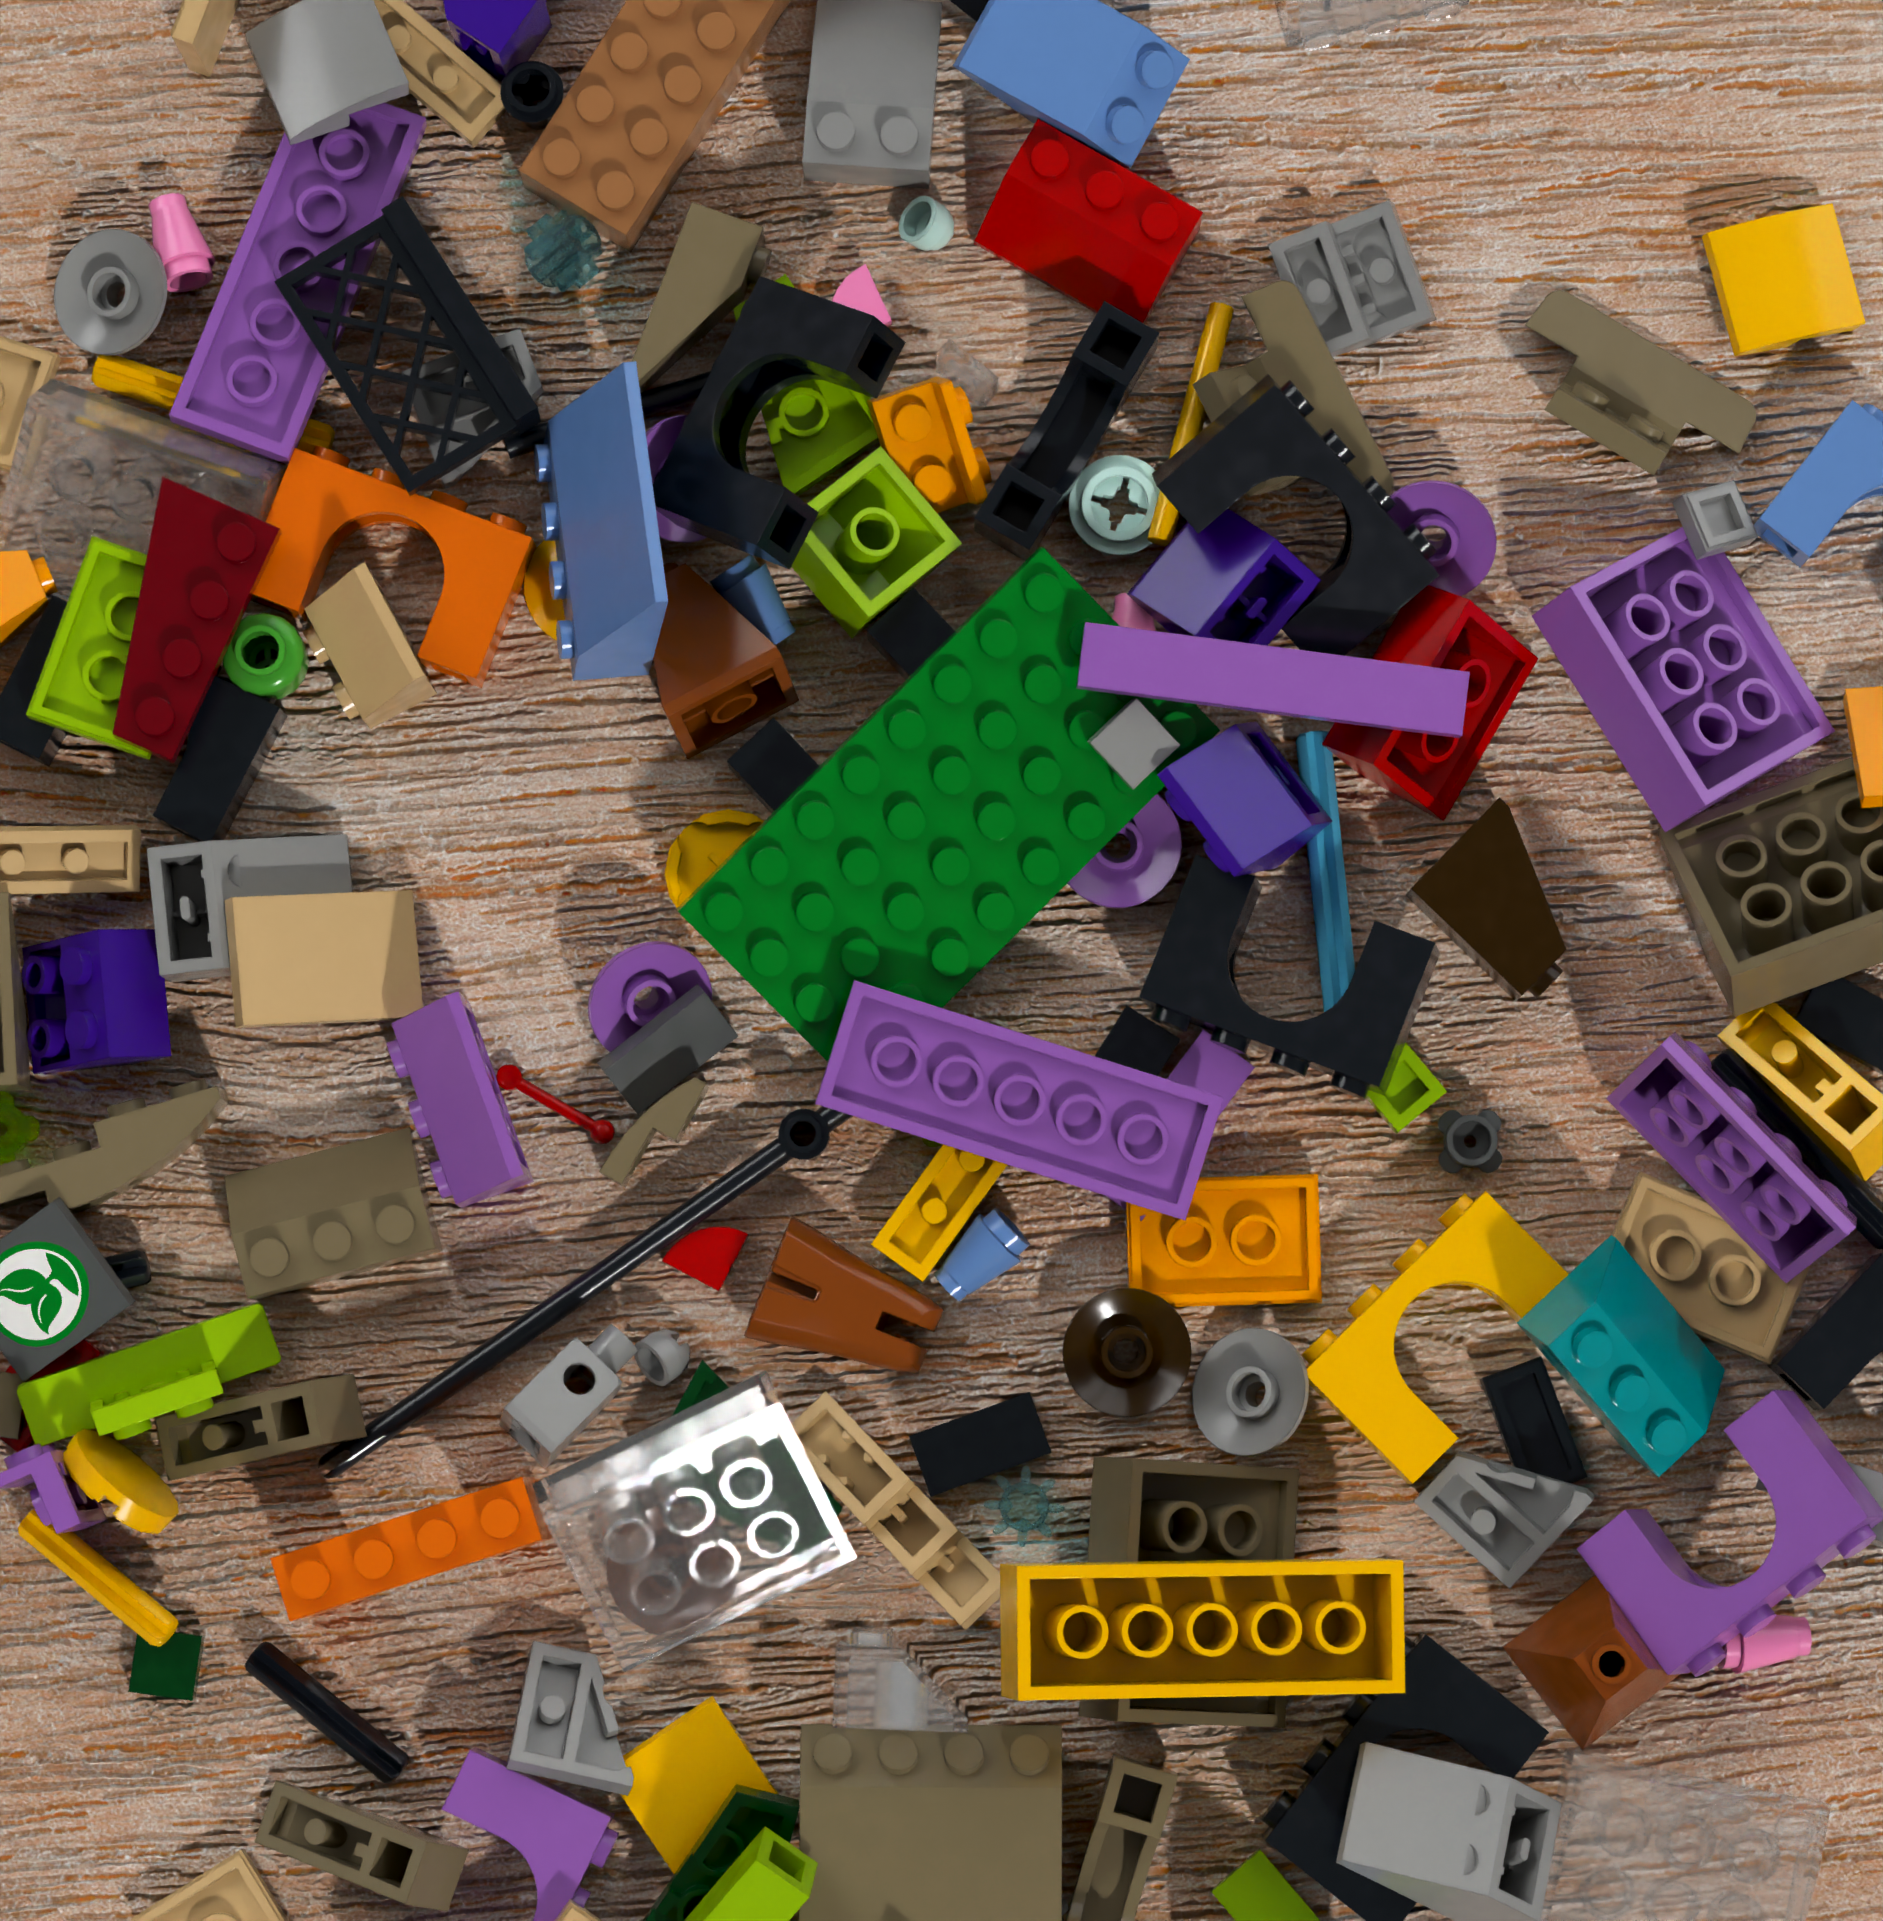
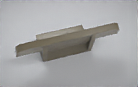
[1192,280,1394,497]
[1525,290,1756,476]

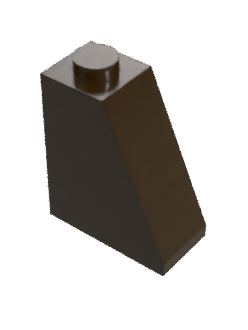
[1405,797,1566,1001]

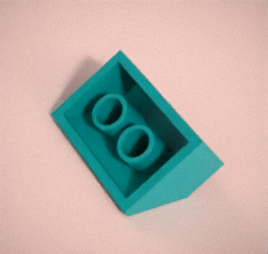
[1517,1235,1725,1477]

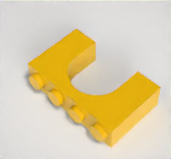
[1301,1191,1569,1484]

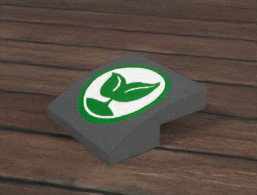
[0,1197,136,1382]

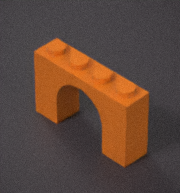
[250,446,537,688]
[270,1477,553,1621]

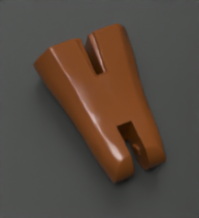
[744,1216,944,1374]

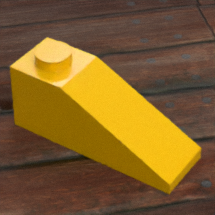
[1717,1002,1883,1182]

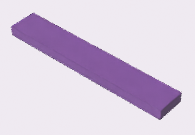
[1076,622,1470,738]

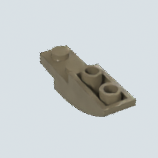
[0,1079,229,1214]

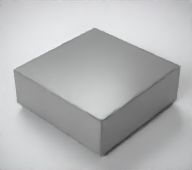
[1673,480,1758,560]
[1087,697,1180,789]

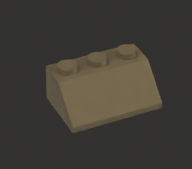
[224,1127,443,1300]

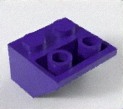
[443,0,552,82]
[1127,509,1321,646]
[1157,721,1333,877]
[22,929,172,1074]

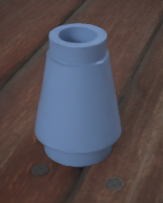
[710,554,796,645]
[934,1208,1030,1301]

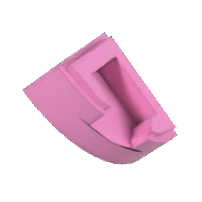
[832,264,892,327]

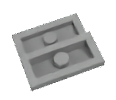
[245,0,409,145]
[1268,200,1437,357]

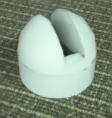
[899,196,954,251]

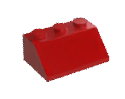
[974,119,1203,324]
[1322,585,1538,821]

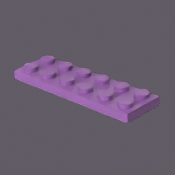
[169,103,427,464]
[815,980,1224,1220]

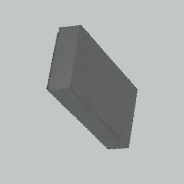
[597,984,738,1115]

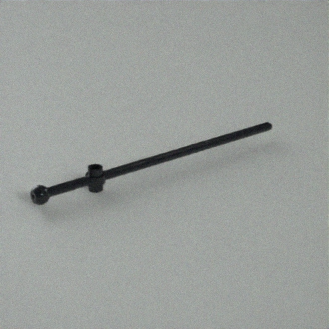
[318,1106,853,1479]

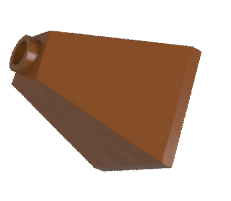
[653,563,799,760]
[1502,1574,1680,1750]

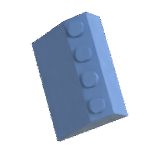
[534,361,668,681]

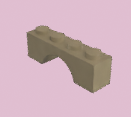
[1065,1754,1178,1921]

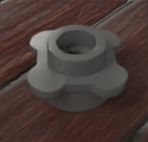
[1438,1110,1502,1174]

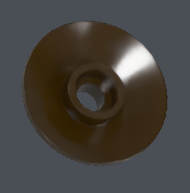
[1062,1288,1192,1417]

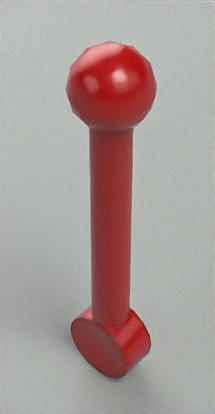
[496,1064,615,1144]

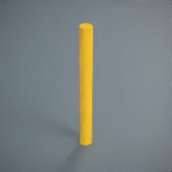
[1147,302,1234,546]

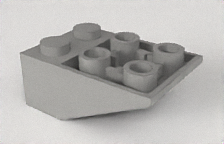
[147,834,353,983]
[1336,1742,1562,1921]

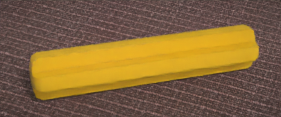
[18,1508,179,1647]

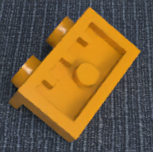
[867,376,992,513]

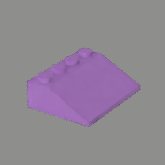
[1532,527,1835,832]
[1606,1032,1857,1283]

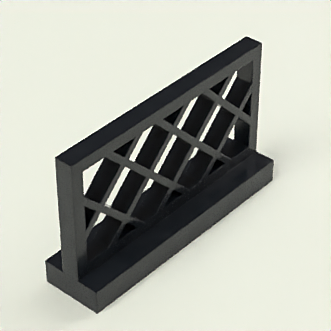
[274,196,541,496]

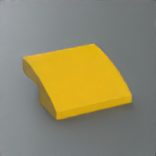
[1702,203,1866,357]
[621,1695,779,1874]

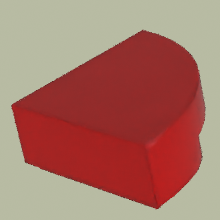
[662,1227,749,1292]

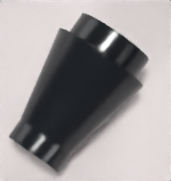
[500,61,564,130]

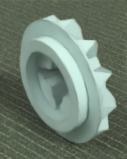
[1069,455,1160,556]

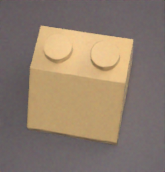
[302,562,437,729]

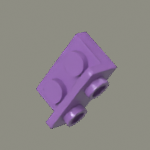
[0,1443,107,1534]

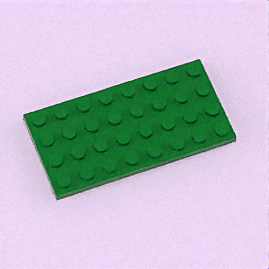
[676,547,1220,1062]

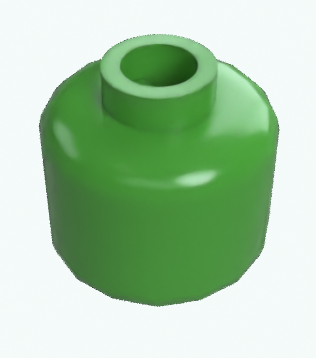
[223,613,309,700]

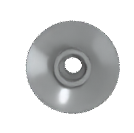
[54,229,167,356]
[1192,1328,1309,1457]

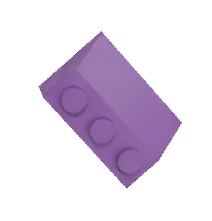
[387,991,534,1208]

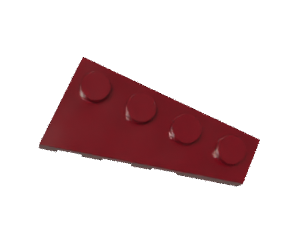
[113,476,282,764]

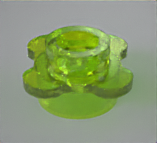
[0,1091,41,1165]

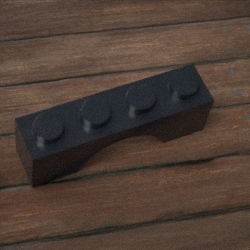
[974,301,1159,561]

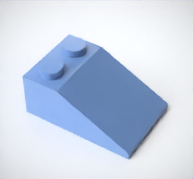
[953,0,1190,169]

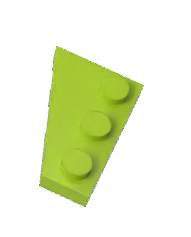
[733,274,879,496]

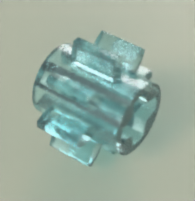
[524,210,602,292]
[984,1466,1064,1547]

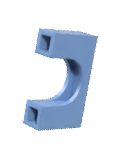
[1754,400,1883,568]

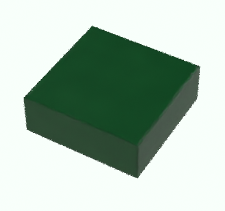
[128,1632,205,1701]

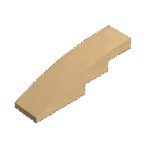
[779,1391,1000,1630]

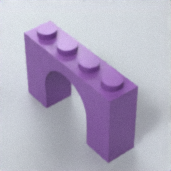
[1576,1390,1883,1677]
[442,1747,619,1921]

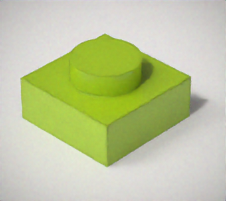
[1366,1043,1447,1134]

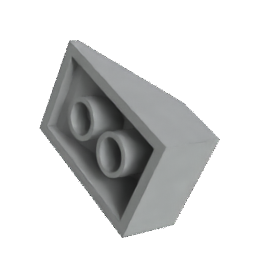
[802,0,942,189]

